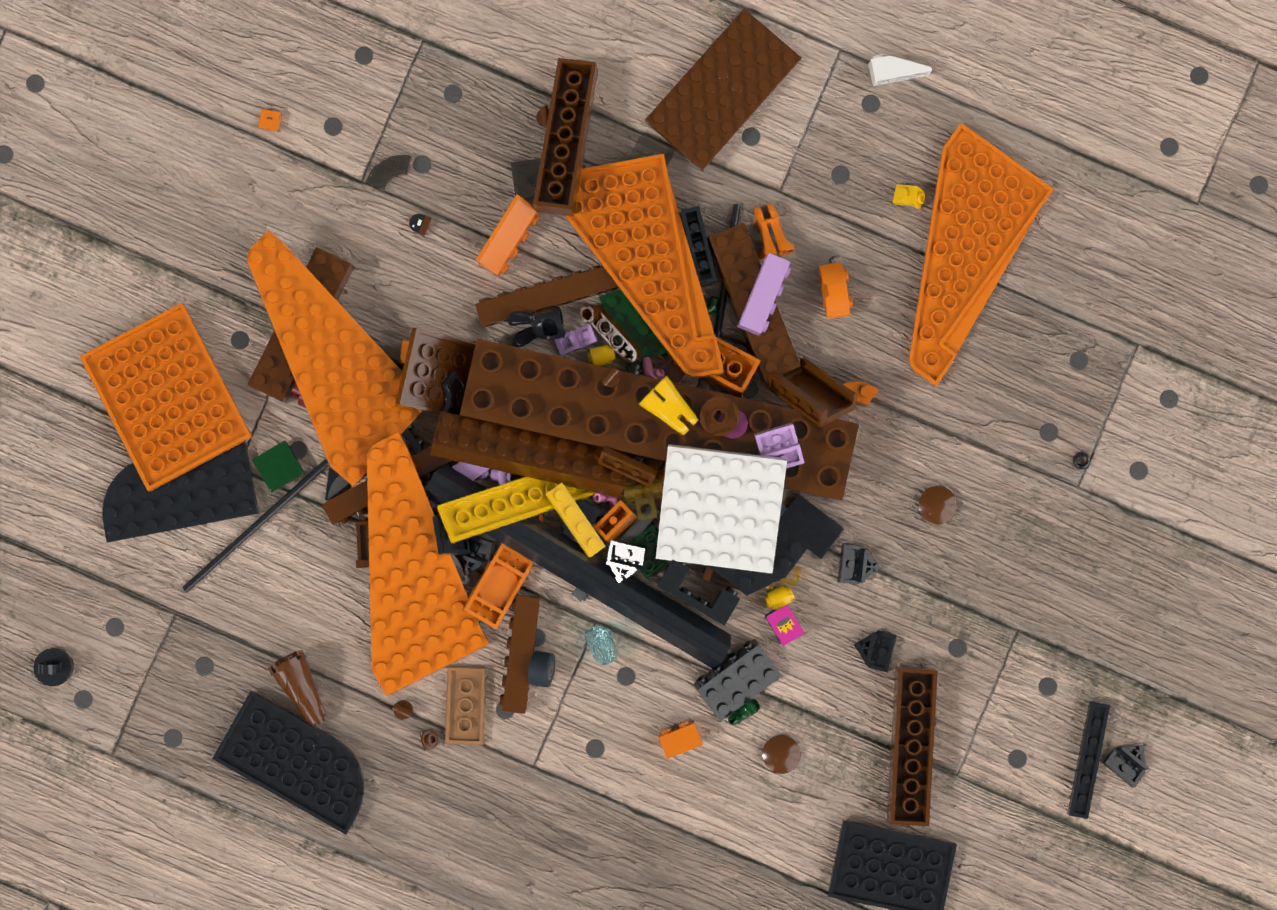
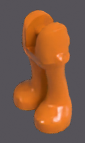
[754,203,795,261]

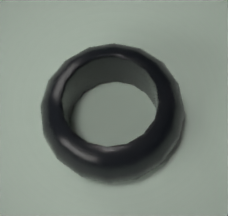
[1073,452,1091,470]

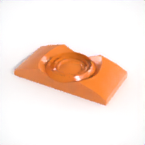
[463,543,534,630]

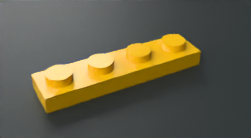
[545,483,605,558]

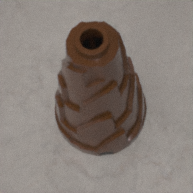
[268,650,326,726]

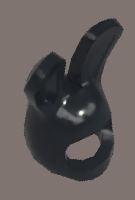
[507,306,565,348]

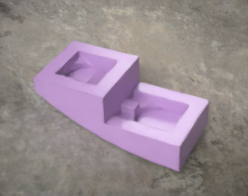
[554,324,599,356]

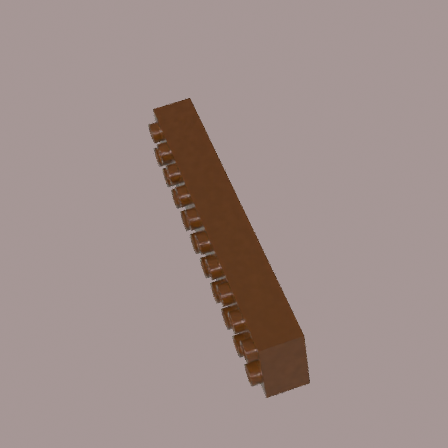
[460,339,859,501]

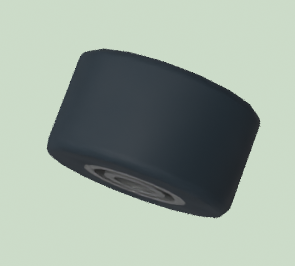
[528,651,555,688]

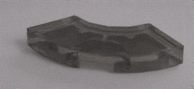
[365,155,412,190]

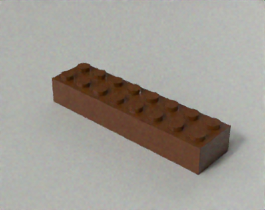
[533,58,598,217]
[707,223,801,382]
[247,247,354,403]
[887,666,938,826]

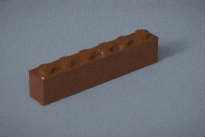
[499,594,541,714]

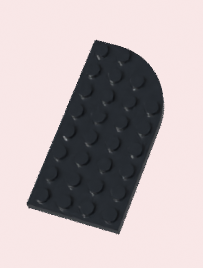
[102,441,259,543]
[212,691,364,835]

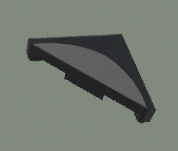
[325,466,350,501]

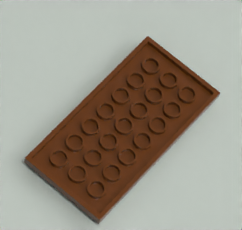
[645,9,802,171]

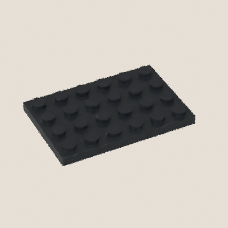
[827,819,957,910]

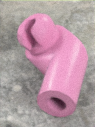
[642,357,665,380]
[593,493,620,508]

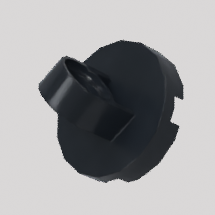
[33,647,74,687]

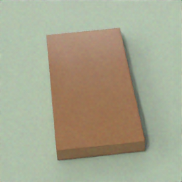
[445,666,487,745]

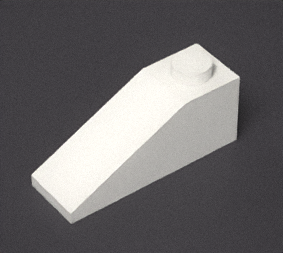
[868,54,932,86]

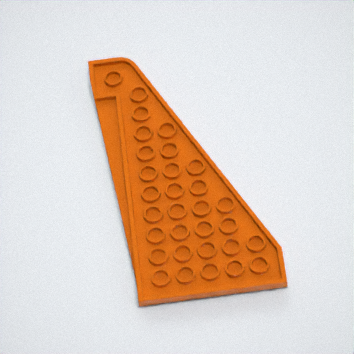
[909,123,1054,386]
[564,154,724,378]
[247,230,422,487]
[367,431,489,696]

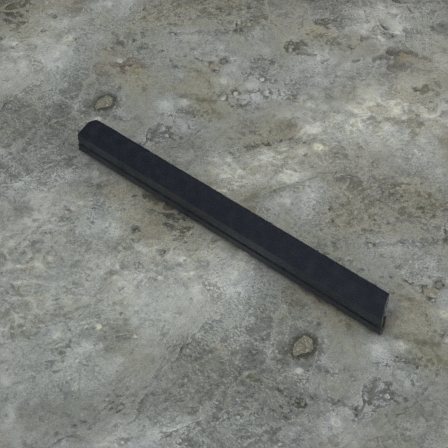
[426,464,731,668]

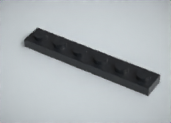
[1067,701,1110,819]

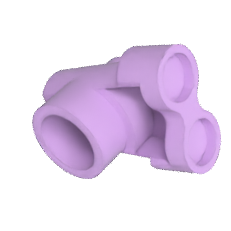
[491,469,513,486]

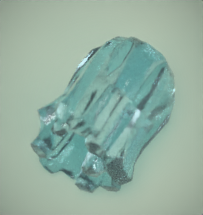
[584,625,618,665]

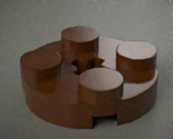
[699,396,739,436]

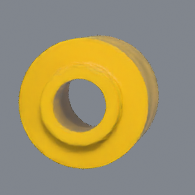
[587,345,616,366]
[765,585,795,610]

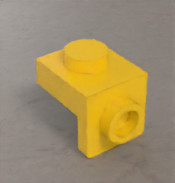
[892,184,925,209]

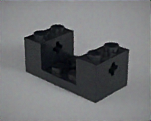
[657,560,740,626]

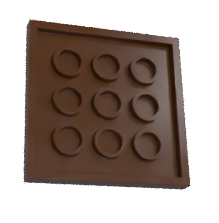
[395,327,475,415]

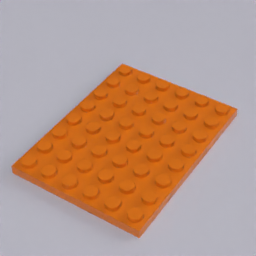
[79,303,253,492]

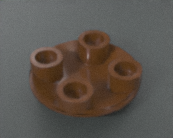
[919,486,957,524]
[762,735,801,774]

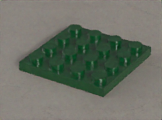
[599,289,668,367]

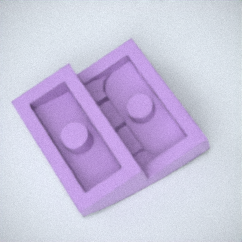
[754,422,805,468]

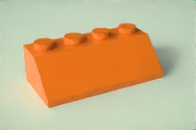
[476,195,539,277]
[673,337,761,398]

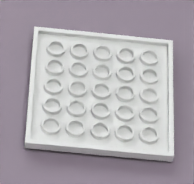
[656,444,787,573]

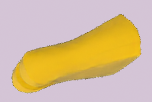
[639,376,699,436]

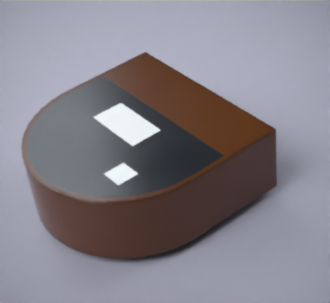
[409,214,432,236]

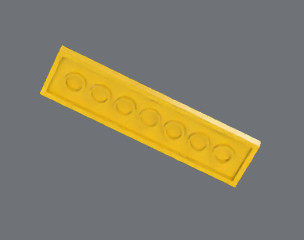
[437,477,595,543]

